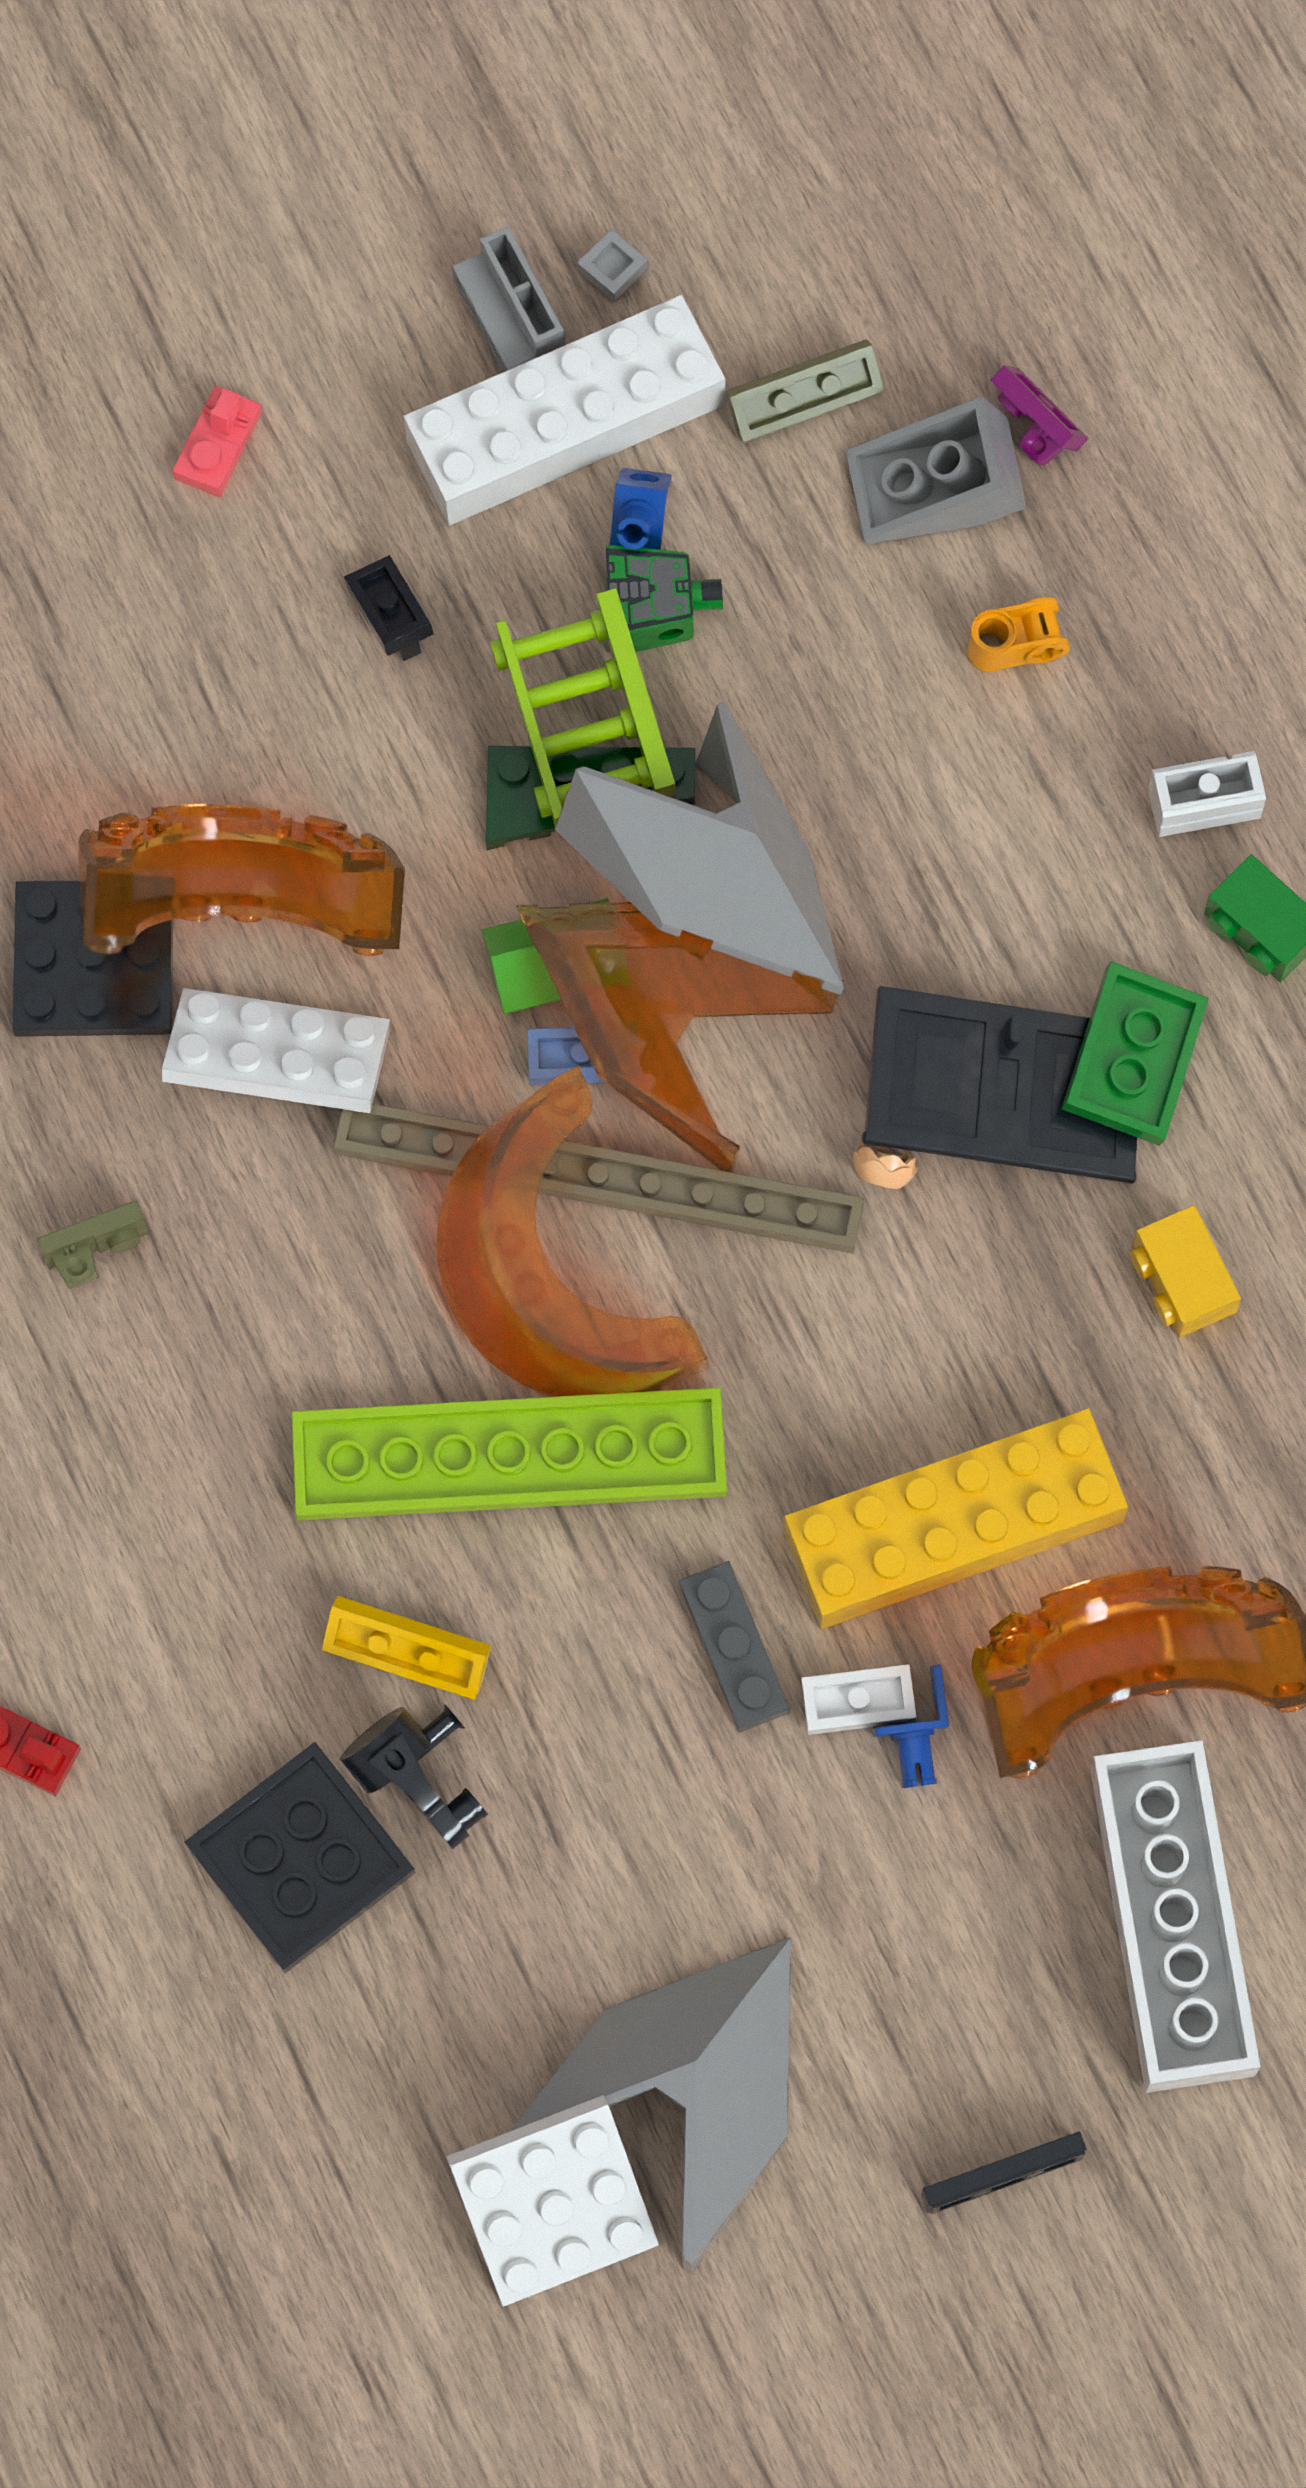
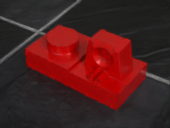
[0,1706,81,1797]

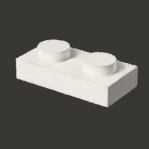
[801,1664,917,1735]

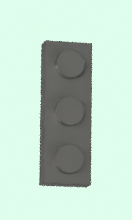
[679,1561,790,1733]

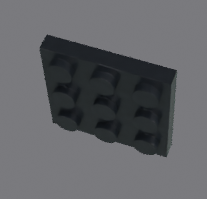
[13,879,174,1037]
[184,1742,416,1973]

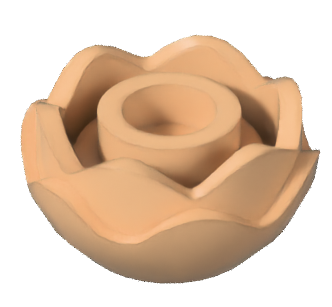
[852,1142,918,1189]

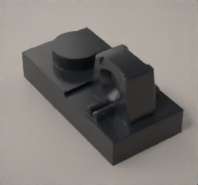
[344,555,434,661]

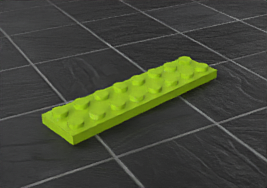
[292,1387,727,1521]

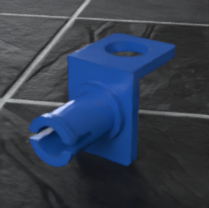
[609,468,672,550]
[872,1664,949,1788]

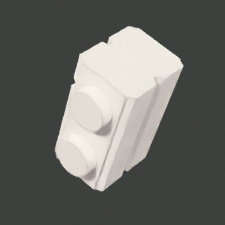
[1148,751,1266,837]

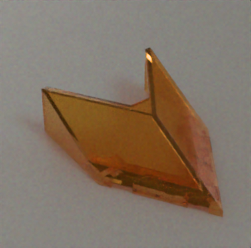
[517,902,844,1172]

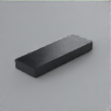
[921,2131,1087,2215]

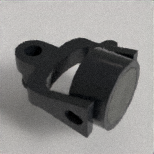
[340,1705,488,1849]

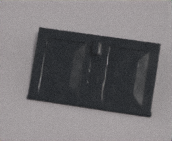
[862,986,1137,1184]

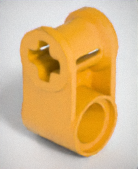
[966,597,1070,672]

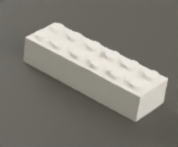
[403,295,726,526]
[1090,1740,1261,2093]

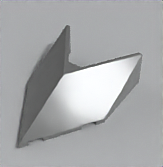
[555,701,844,995]
[510,1937,791,2274]

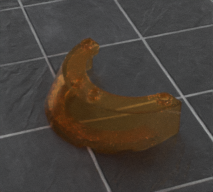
[78,804,405,956]
[437,1065,709,1397]
[971,1566,1306,1778]

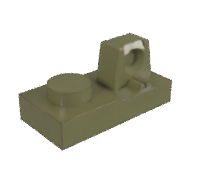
[37,1200,149,1289]

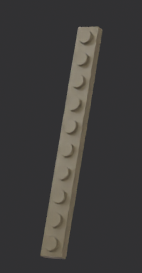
[333,1104,864,1254]

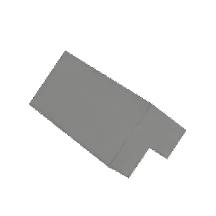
[452,226,565,372]

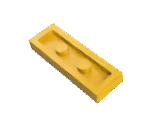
[321,1596,492,1700]

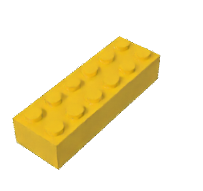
[784,1408,1128,1630]

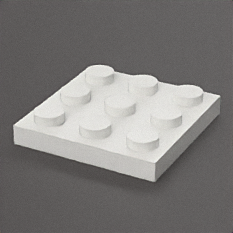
[446,2095,659,2307]

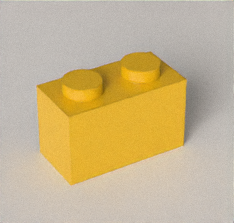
[1130,1205,1241,1338]

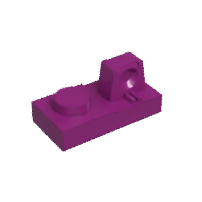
[990,365,1089,466]

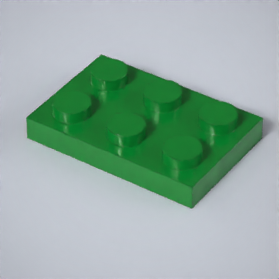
[1062,961,1209,1146]

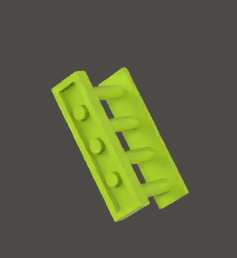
[490,588,676,828]

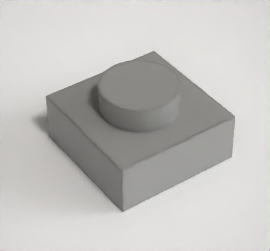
[577,229,649,302]

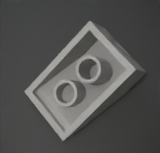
[846,396,1027,544]

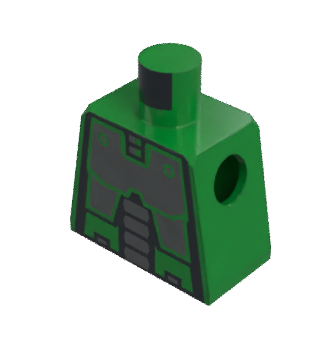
[605,545,723,652]

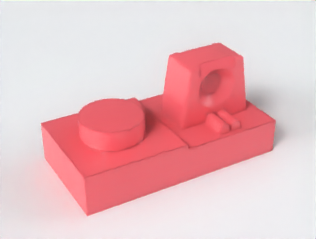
[172,386,262,498]

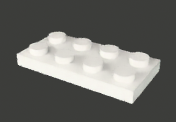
[162,988,390,1113]

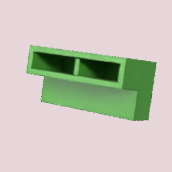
[481,898,631,1014]

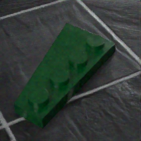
[486,746,695,850]

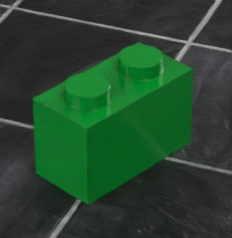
[1204,854,1306,983]

